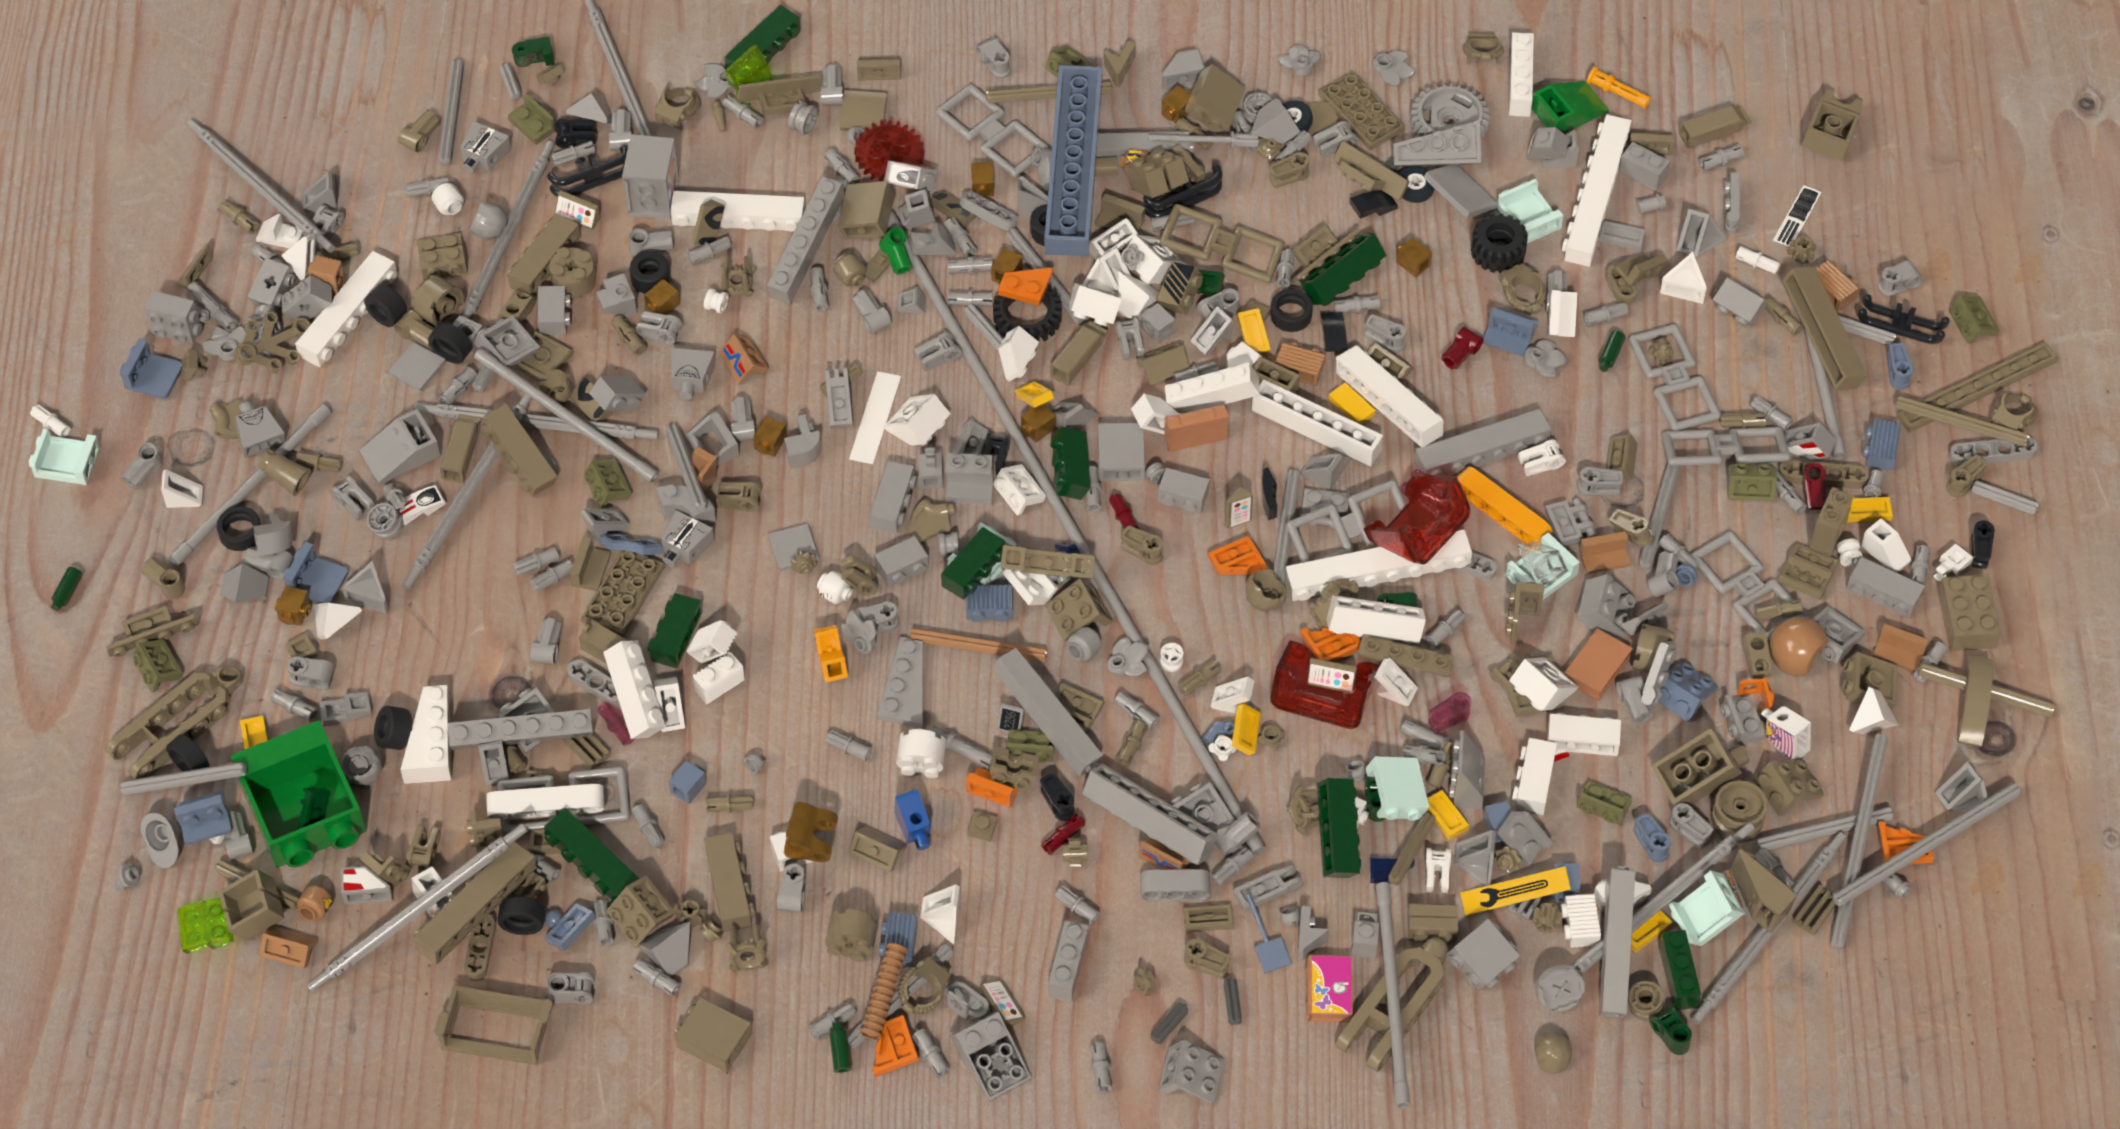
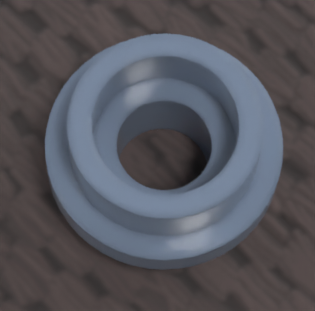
[1676,564,1698,586]

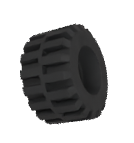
[1471,213,1528,273]

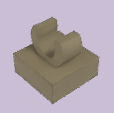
[181,349,206,381]

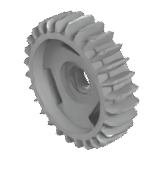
[1410,82,1490,140]

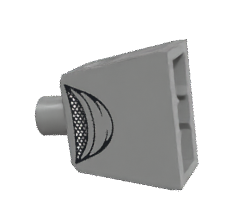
[671,348,715,400]
[235,401,285,458]

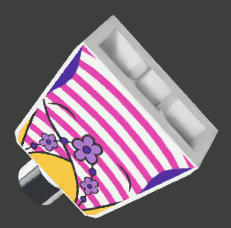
[1760,706,1811,759]

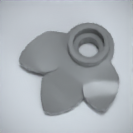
[1278,44,1321,76]
[1373,51,1415,86]
[694,64,737,98]
[202,326,245,361]
[1524,340,1568,378]
[841,610,876,654]
[1107,637,1149,677]

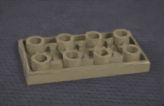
[1318,71,1405,150]
[581,550,665,637]

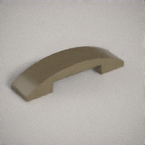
[1000,545,1095,579]
[1958,655,1993,747]

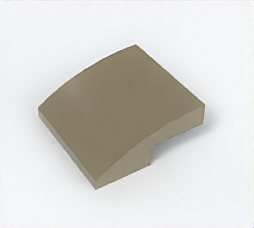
[840,90,887,133]
[1777,543,1839,600]
[1055,683,1104,734]

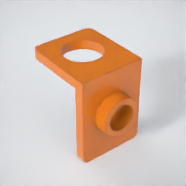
[1737,678,1774,710]

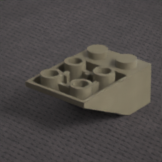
[1730,848,1797,933]

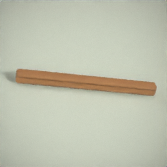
[910,628,1047,662]

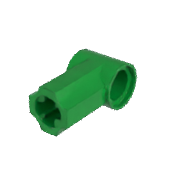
[879,227,913,275]

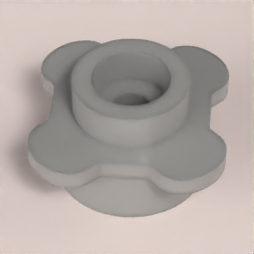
[1121,244,1144,270]
[1343,760,1368,781]

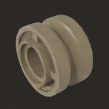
[1628,981,1663,1020]

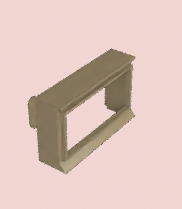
[435,986,552,1065]

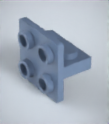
[1483,307,1539,357]
[174,791,232,845]

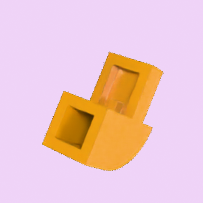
[813,625,848,683]

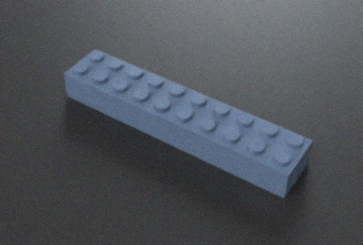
[1044,65,1102,257]

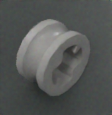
[1145,462,1165,485]

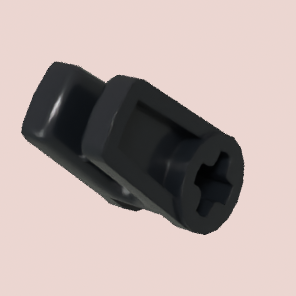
[554,119,596,148]
[984,433,1011,475]
[1970,520,1995,569]
[1040,773,1075,821]

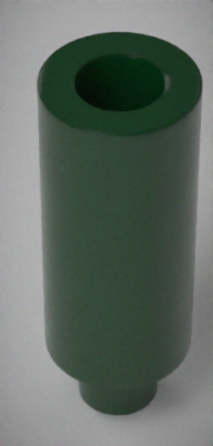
[1598,330,1626,372]
[51,567,83,611]
[829,1022,852,1073]

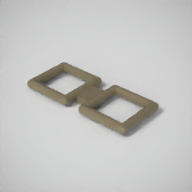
[1160,204,1285,283]

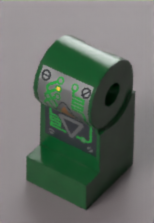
[512,37,554,67]

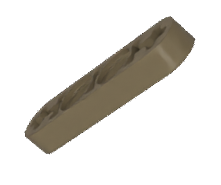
[1779,460,1869,489]

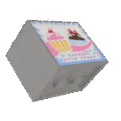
[622,134,679,220]

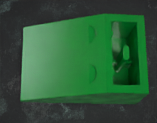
[1531,81,1609,134]

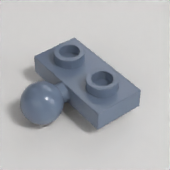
[544,903,596,951]

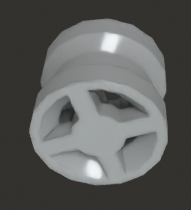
[938,532,959,556]

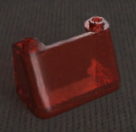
[1363,473,1470,565]
[1270,640,1379,729]

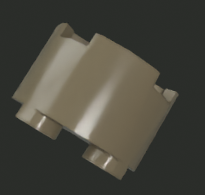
[990,746,1039,790]

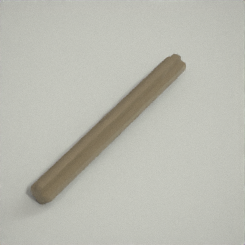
[985,81,1112,103]
[1896,396,2029,447]
[1918,663,2056,717]

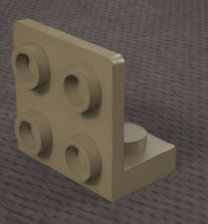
[1045,578,1113,641]
[606,875,675,948]

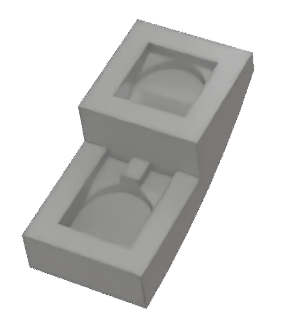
[319,692,371,726]

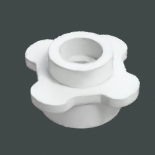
[1208,735,1236,761]

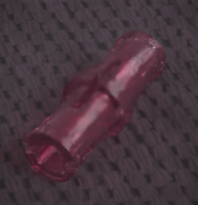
[597,702,634,746]

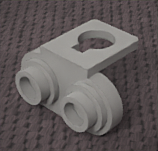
[945,982,989,1020]

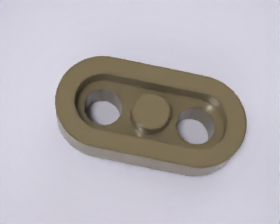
[1606,264,1638,304]

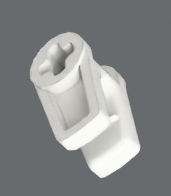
[1518,440,1566,476]
[1425,847,1451,893]

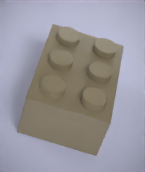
[1938,575,2001,651]
[1651,728,1742,806]

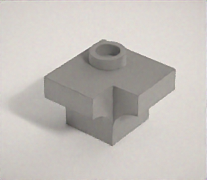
[898,189,935,230]
[596,273,637,318]

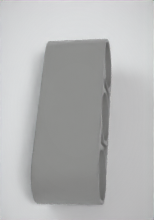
[1140,869,1211,901]

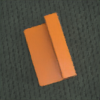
[966,767,1019,808]

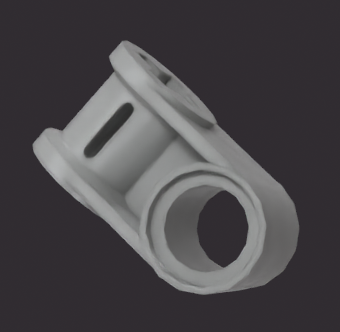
[976,37,1011,78]
[1878,260,1923,297]
[1196,288,1240,320]
[855,602,899,634]
[287,656,334,690]
[777,864,806,912]
[547,972,595,1005]

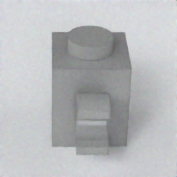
[919,448,943,489]

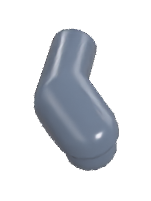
[1202,721,1235,746]

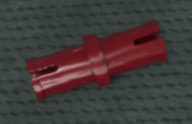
[1041,814,1085,855]

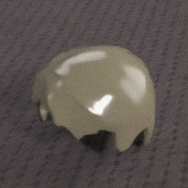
[539,369,573,404]
[1536,1031,1572,1074]

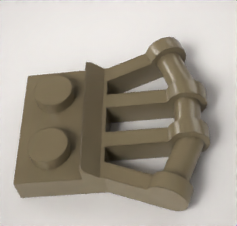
[1489,654,1562,718]

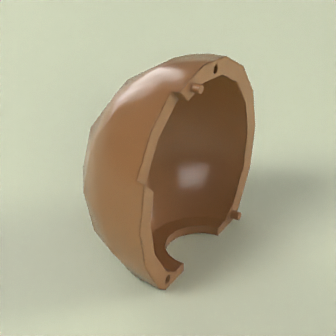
[1769,617,1828,676]

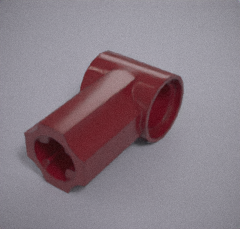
[1441,326,1484,370]
[1802,463,1827,510]

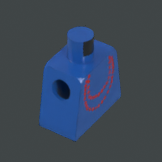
[894,789,931,851]

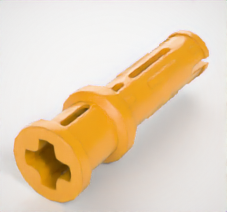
[1586,66,1651,109]

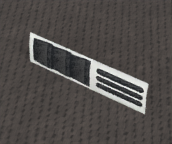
[1773,185,1821,247]

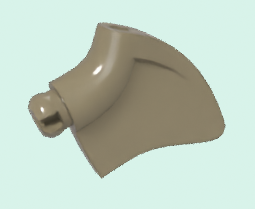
[209,399,242,439]
[908,499,956,544]

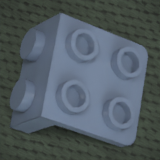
[120,338,182,399]
[283,542,348,604]
[1660,662,1719,722]

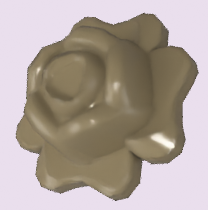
[1256,138,1282,160]
[1650,338,1674,366]
[790,551,817,574]
[1493,846,1522,874]

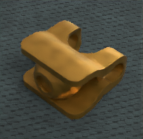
[784,802,838,863]

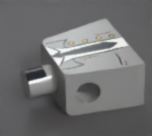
[461,121,511,173]
[661,510,714,567]

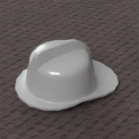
[141,812,180,868]

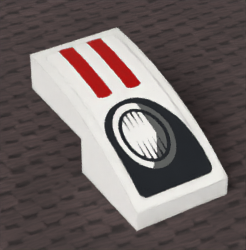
[397,485,446,525]

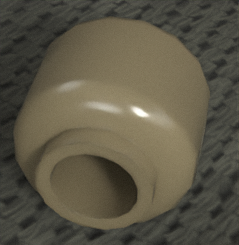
[834,253,867,286]

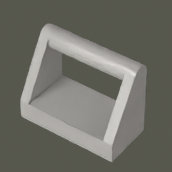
[686,411,739,467]

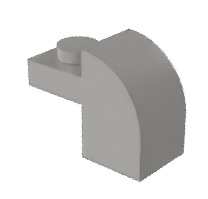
[784,414,821,469]
[253,513,293,556]

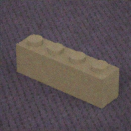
[507,213,581,296]
[480,403,557,497]
[704,832,755,932]

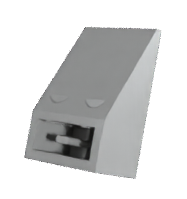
[359,409,440,484]
[1449,730,1485,810]
[950,1012,1032,1101]

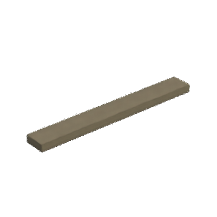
[1896,342,2058,433]

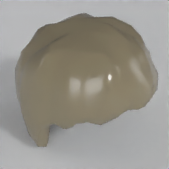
[1246,568,1287,612]

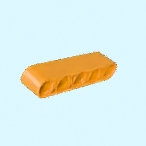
[1452,466,1552,548]

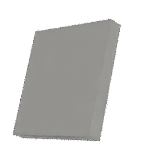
[388,342,446,392]
[768,524,819,572]

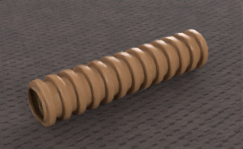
[860,943,908,1040]

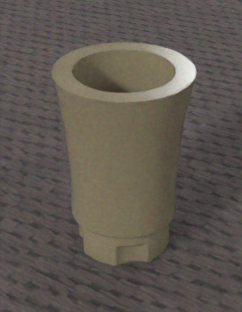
[258,449,311,496]

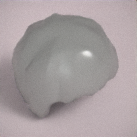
[469,202,508,240]
[340,745,382,786]

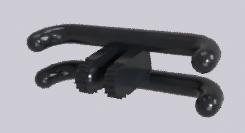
[547,145,628,197]
[1143,164,1223,218]
[1858,294,1950,344]

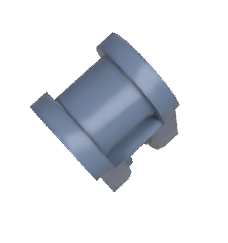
[1886,343,1913,390]
[1633,813,1671,862]

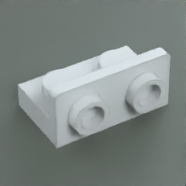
[993,464,1046,515]
[1003,569,1058,605]

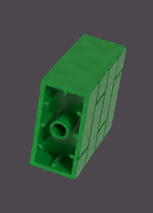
[230,720,366,868]

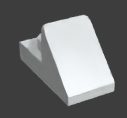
[256,214,304,248]
[1374,658,1418,706]
[1210,676,1255,713]

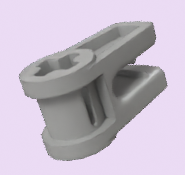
[1313,121,1359,158]
[304,205,344,248]
[636,311,683,345]
[1365,314,1406,353]
[1115,317,1144,360]
[915,332,962,371]
[1577,467,1623,496]
[330,476,374,520]
[1669,803,1713,849]

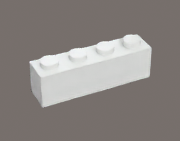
[1509,32,1534,117]
[1165,363,1260,414]
[1326,595,1426,644]
[603,640,666,739]

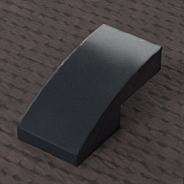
[1350,190,1398,219]
[1320,312,1348,352]
[1262,467,1278,520]

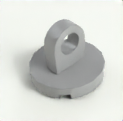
[1536,965,1585,1012]

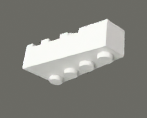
[400,685,451,784]

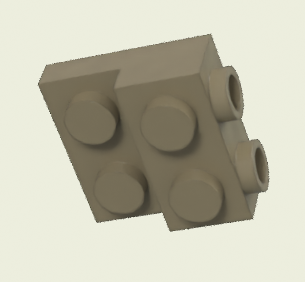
[417,233,467,280]
[1842,652,1898,709]

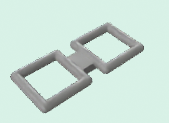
[936,84,1050,178]
[1629,324,1721,431]
[1661,427,1791,466]
[1286,480,1415,563]
[1690,531,1807,642]
[497,766,630,835]

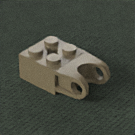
[1801,87,1863,161]

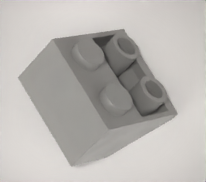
[1577,574,1636,637]

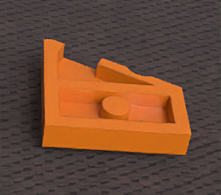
[997,267,1053,306]
[1208,535,1269,575]
[1300,628,1361,662]
[1877,821,1934,865]
[872,1015,919,1077]

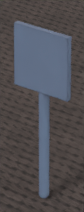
[1246,893,1292,973]

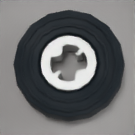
[1282,100,1313,132]
[1399,166,1435,203]

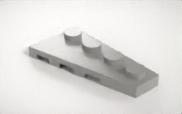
[877,637,923,729]

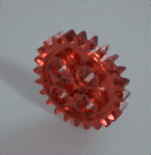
[854,120,925,185]

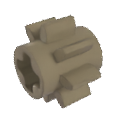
[1788,236,1816,264]
[1063,837,1087,868]
[675,898,706,930]
[1532,903,1563,933]

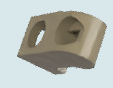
[499,290,536,324]
[1742,632,1771,678]

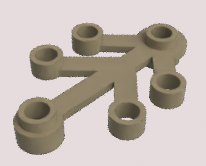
[234,311,311,373]

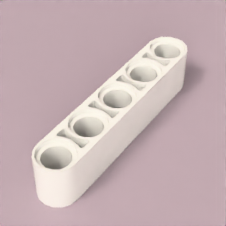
[486,784,605,820]

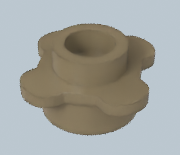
[1257,725,1285,750]
[700,919,724,942]
[1134,967,1155,996]

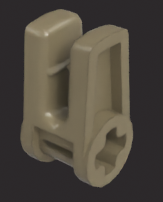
[1269,152,1310,188]
[1947,455,1987,497]
[716,482,762,512]
[1609,509,1654,547]
[1121,526,1163,565]
[841,555,878,595]
[406,824,441,869]
[1184,939,1230,979]

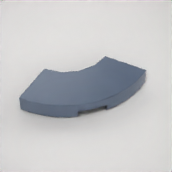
[599,534,663,555]

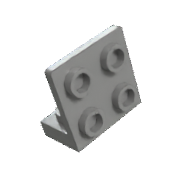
[1158,1040,1224,1104]

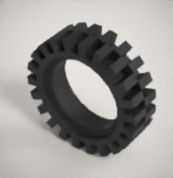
[993,284,1062,344]

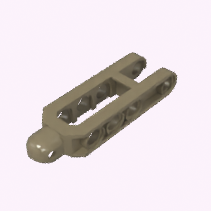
[105,666,242,779]
[1335,937,1448,1072]

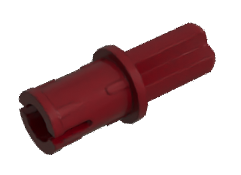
[1109,493,1139,530]

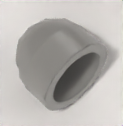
[846,127,866,145]
[744,753,765,774]
[1280,907,1300,927]

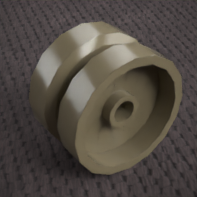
[1711,780,1768,843]

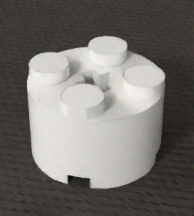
[896,729,947,778]

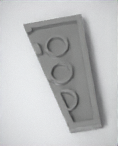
[1393,120,1481,167]

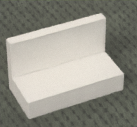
[1548,290,1577,337]

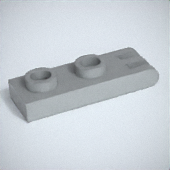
[825,367,853,428]

